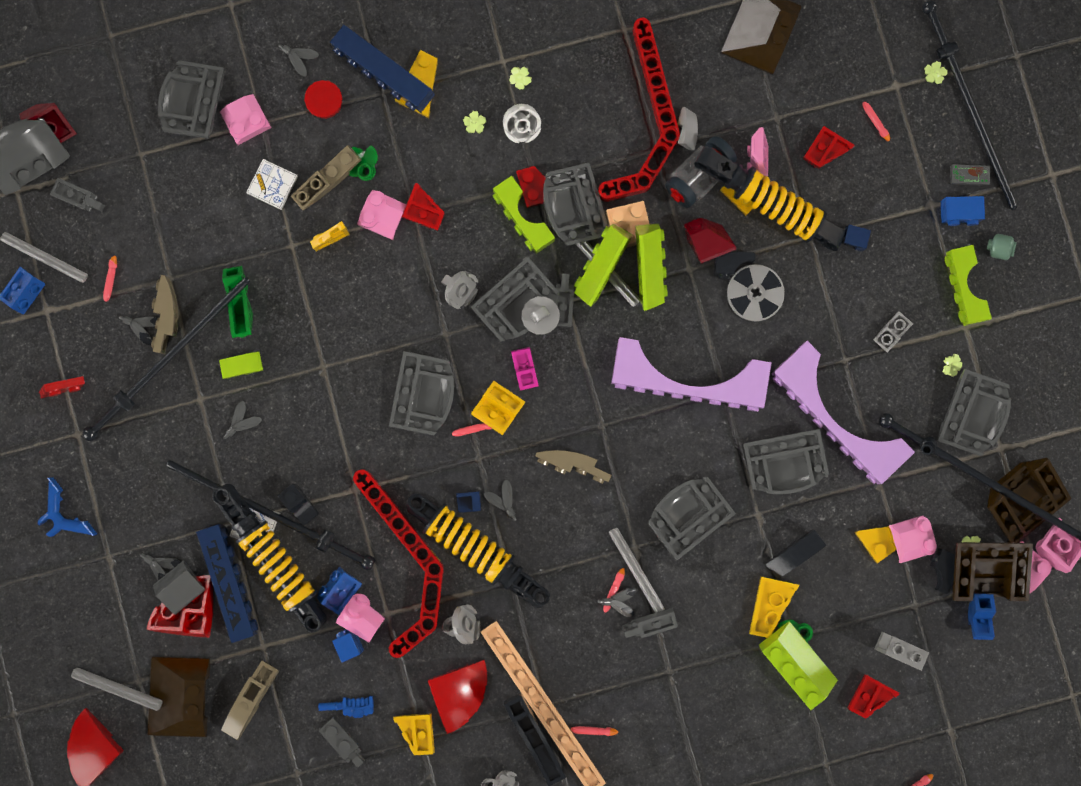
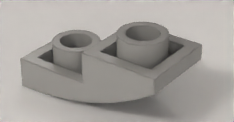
[677,107,698,150]
[873,311,913,353]

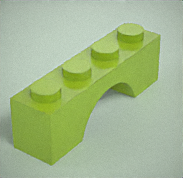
[492,176,555,254]
[945,245,992,326]

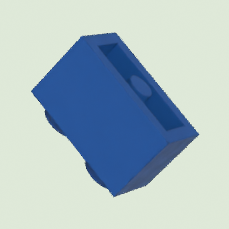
[941,196,985,226]
[332,629,364,662]

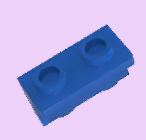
[0,267,45,314]
[317,567,362,615]

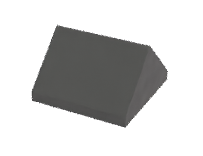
[153,560,206,615]

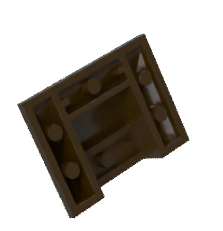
[721,0,801,75]
[987,458,1072,543]
[953,542,1033,601]
[148,657,210,737]

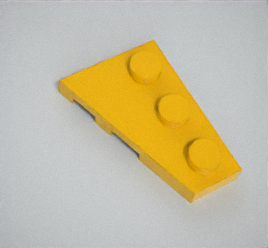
[395,50,438,118]
[749,577,799,638]

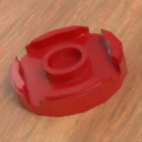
[304,80,343,119]

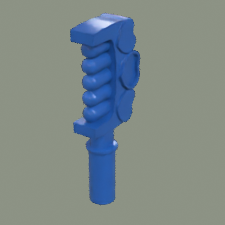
[318,696,374,718]

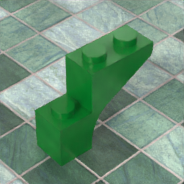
[222,266,253,338]

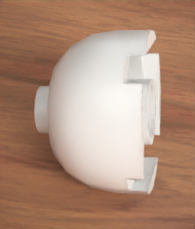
[503,104,541,143]

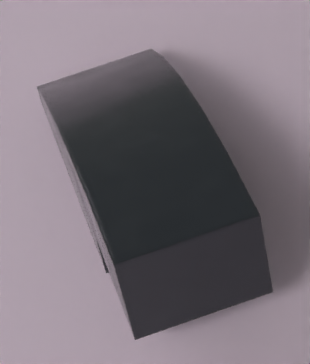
[765,529,827,580]

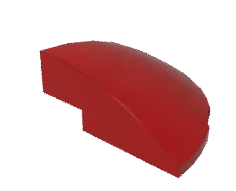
[147,575,213,638]
[428,659,487,734]
[67,708,124,786]

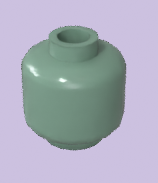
[987,234,1017,260]

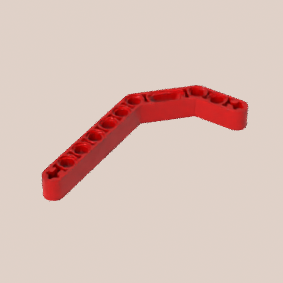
[598,18,680,202]
[353,470,444,658]

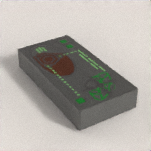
[950,164,990,186]

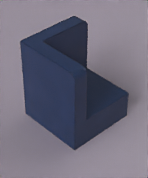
[844,224,871,251]
[456,491,481,513]

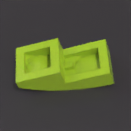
[219,352,263,379]

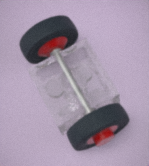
[665,136,737,208]

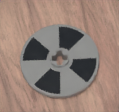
[727,265,784,322]

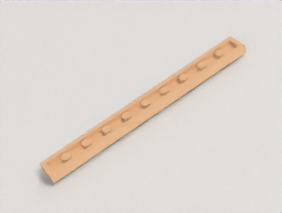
[480,620,606,786]

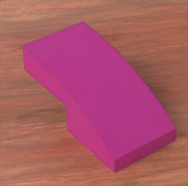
[511,347,538,390]

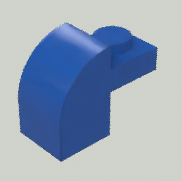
[968,594,996,640]

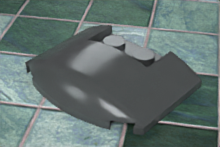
[158,60,224,139]
[0,118,70,195]
[543,163,609,246]
[471,257,558,342]
[389,351,454,436]
[937,369,1011,456]
[743,429,829,494]
[648,477,736,561]

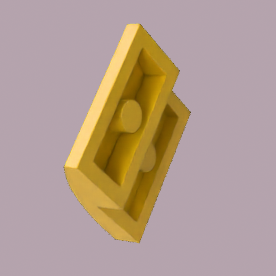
[471,381,525,435]

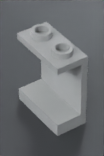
[874,632,929,671]

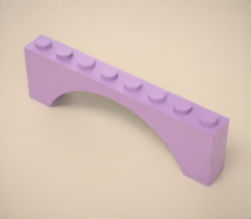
[611,337,771,412]
[771,341,915,484]

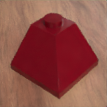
[19,103,77,143]
[683,218,736,263]

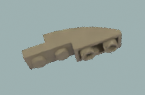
[291,145,361,210]
[151,275,178,355]
[535,450,612,484]
[221,661,279,740]

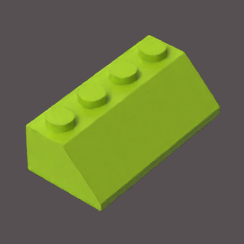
[574,224,633,306]
[635,224,668,311]
[759,621,838,710]

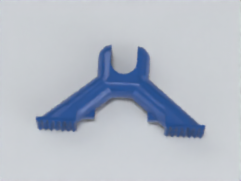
[38,478,97,537]

